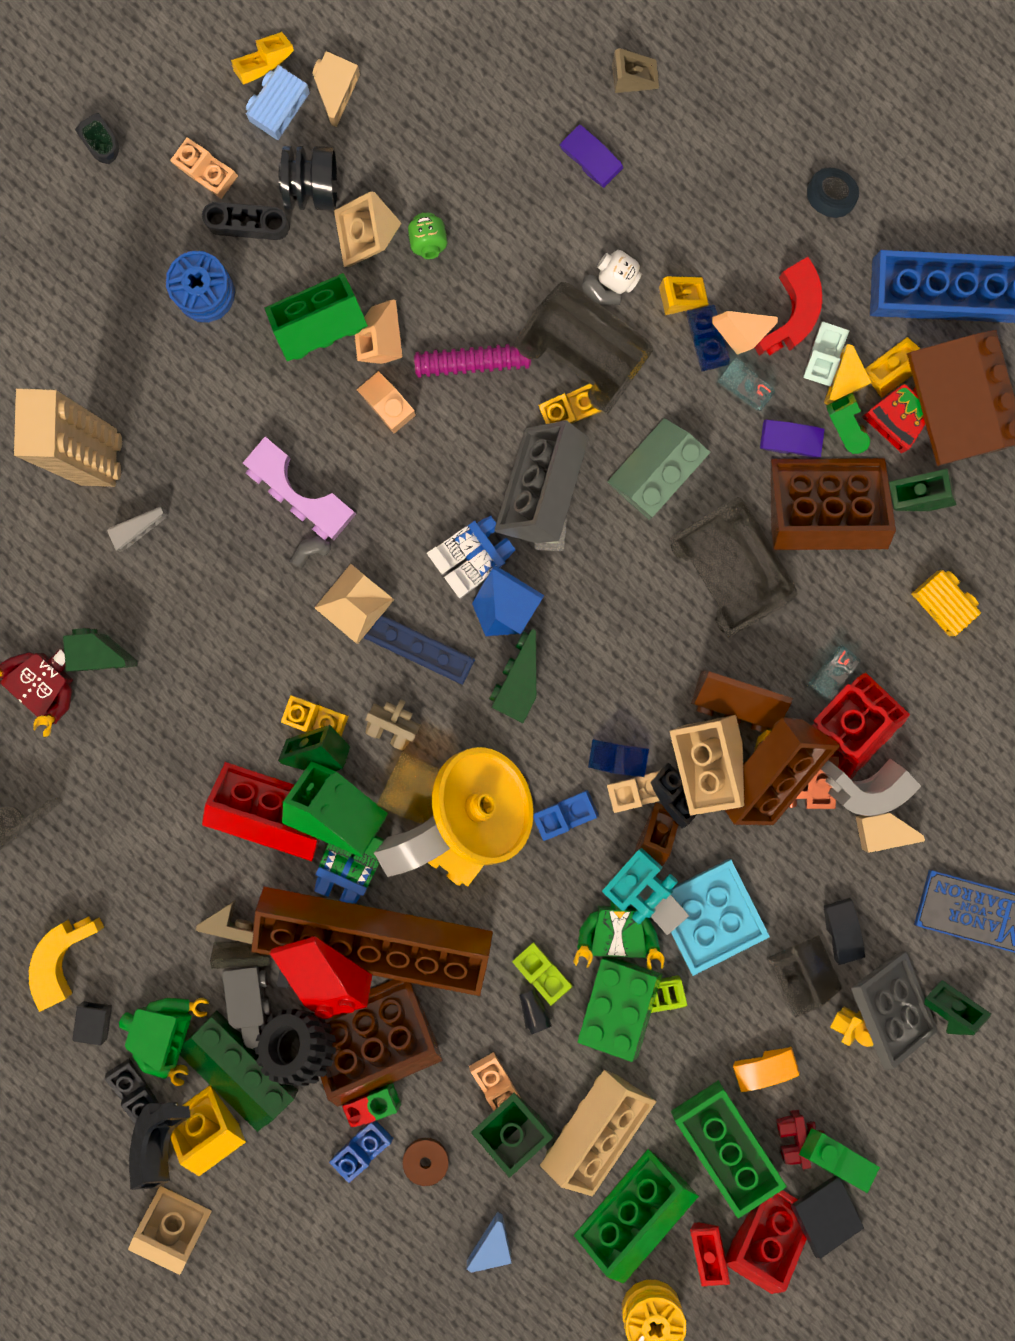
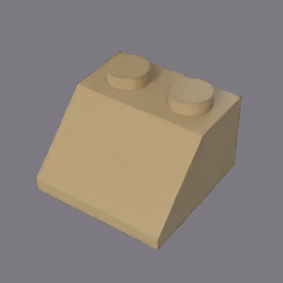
[128,1186,212,1275]

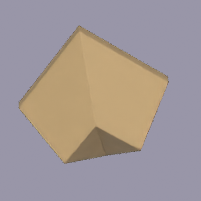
[334,192,401,267]
[315,564,394,644]

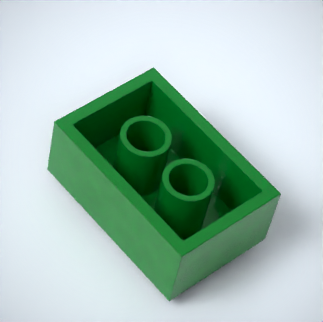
[264,273,368,362]
[577,956,662,1062]

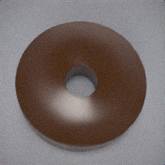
[403,1138,449,1186]

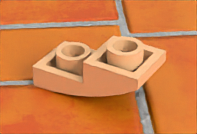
[170,138,238,199]
[469,1052,521,1111]

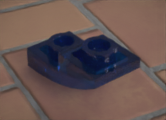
[686,305,730,372]

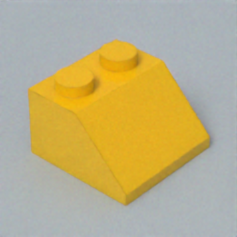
[171,1086,246,1176]

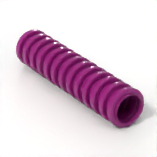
[414,342,531,378]

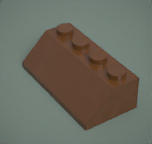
[725,717,840,825]

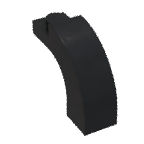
[129,1102,190,1190]

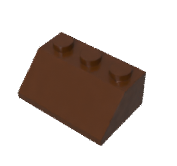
[691,671,793,733]

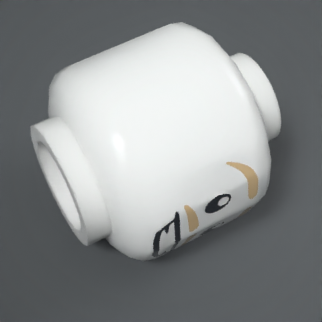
[597,250,642,294]

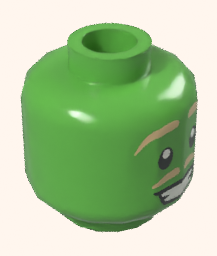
[408,212,447,259]

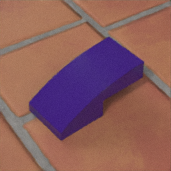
[560,124,624,188]
[760,420,825,458]

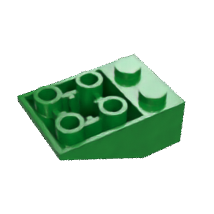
[282,761,388,857]

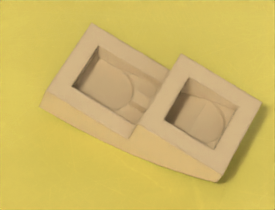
[607,771,660,813]

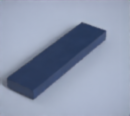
[363,615,475,685]

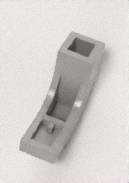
[821,758,921,816]
[374,816,450,877]

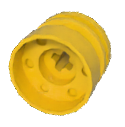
[622,1280,686,1341]

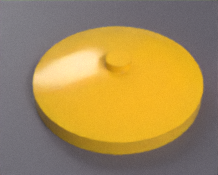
[432,747,533,865]

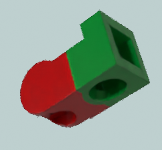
[342,1083,401,1127]

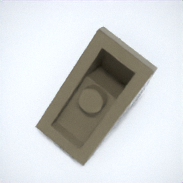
[195,900,254,944]

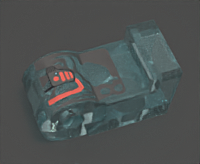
[717,357,775,411]
[807,645,860,701]

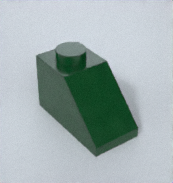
[889,469,957,511]
[278,725,350,771]

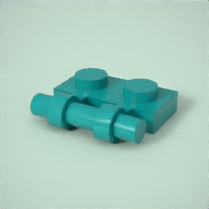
[602,848,678,924]

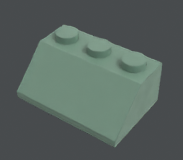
[607,418,711,520]

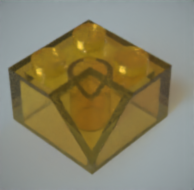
[377,751,440,824]

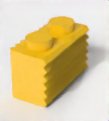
[911,570,981,636]

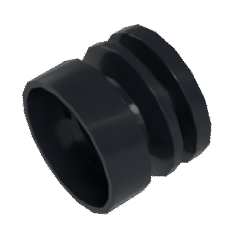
[278,146,337,210]

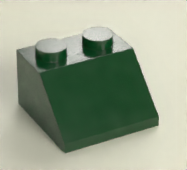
[63,628,138,671]
[471,1092,555,1178]

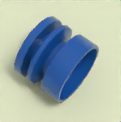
[166,251,235,322]

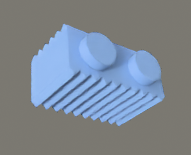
[246,65,310,140]

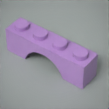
[243,437,356,540]

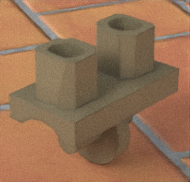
[365,699,421,751]

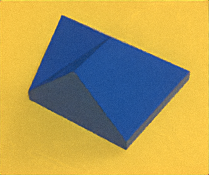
[472,565,544,636]

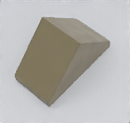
[612,48,659,93]

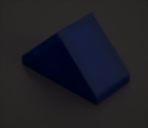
[588,739,649,777]

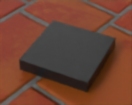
[790,1176,864,1259]

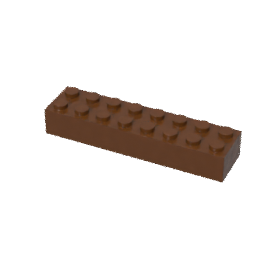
[251,886,493,996]

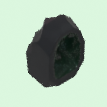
[75,113,120,164]

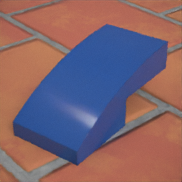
[533,790,599,841]

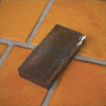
[210,941,271,969]

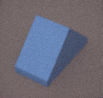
[466,1212,511,1273]

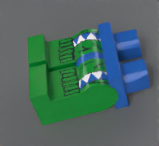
[314,835,385,904]

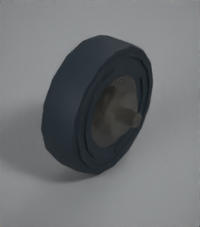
[807,167,859,218]

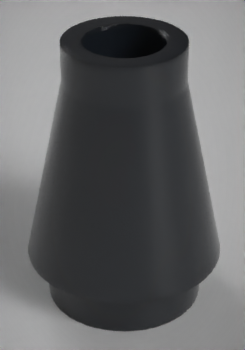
[519,989,552,1035]

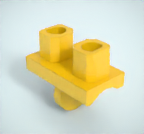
[830,1007,874,1047]

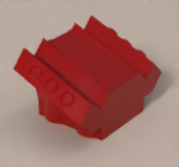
[812,672,910,779]

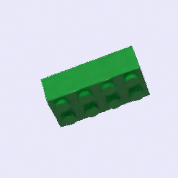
[671,1080,787,1219]

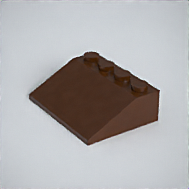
[907,330,1015,466]
[771,458,896,550]
[320,979,443,1107]

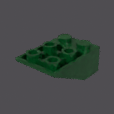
[489,629,537,724]

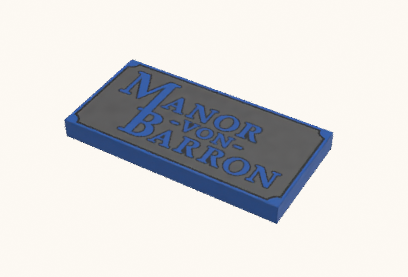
[914,870,1015,953]

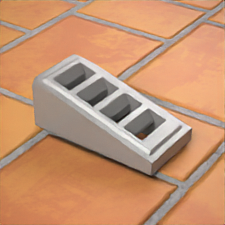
[107,507,168,552]

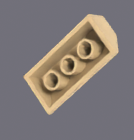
[540,1070,657,1196]

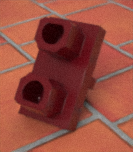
[776,1109,826,1169]

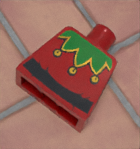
[862,384,925,453]

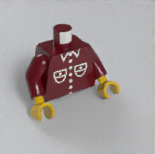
[0,648,73,737]

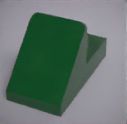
[924,980,992,1035]

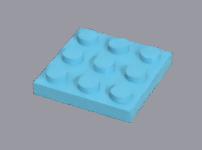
[671,859,770,976]

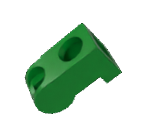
[826,393,870,454]

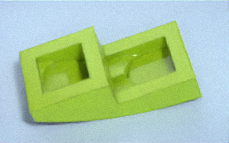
[512,943,574,1006]

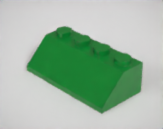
[574,1149,699,1284]

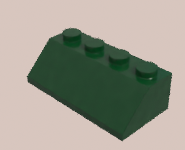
[180,1010,298,1132]

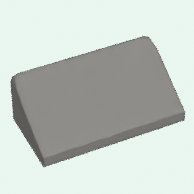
[639,885,689,935]

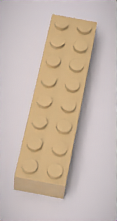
[14,389,122,487]

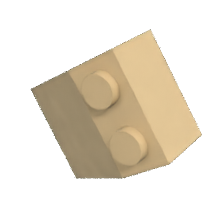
[669,715,744,815]

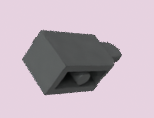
[222,963,272,1049]

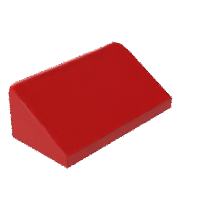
[690,1222,730,1286]

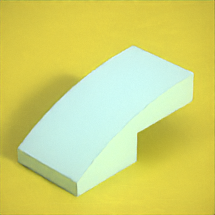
[803,321,850,387]

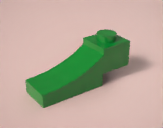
[799,1128,880,1193]

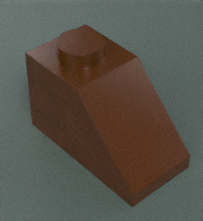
[634,802,678,875]

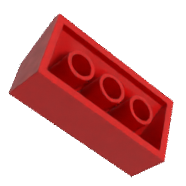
[202,762,320,861]

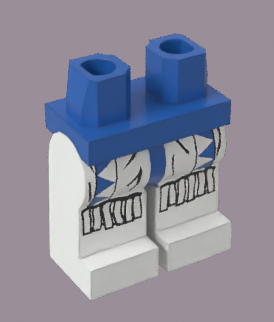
[427,516,516,599]

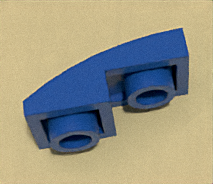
[329,1120,393,1183]

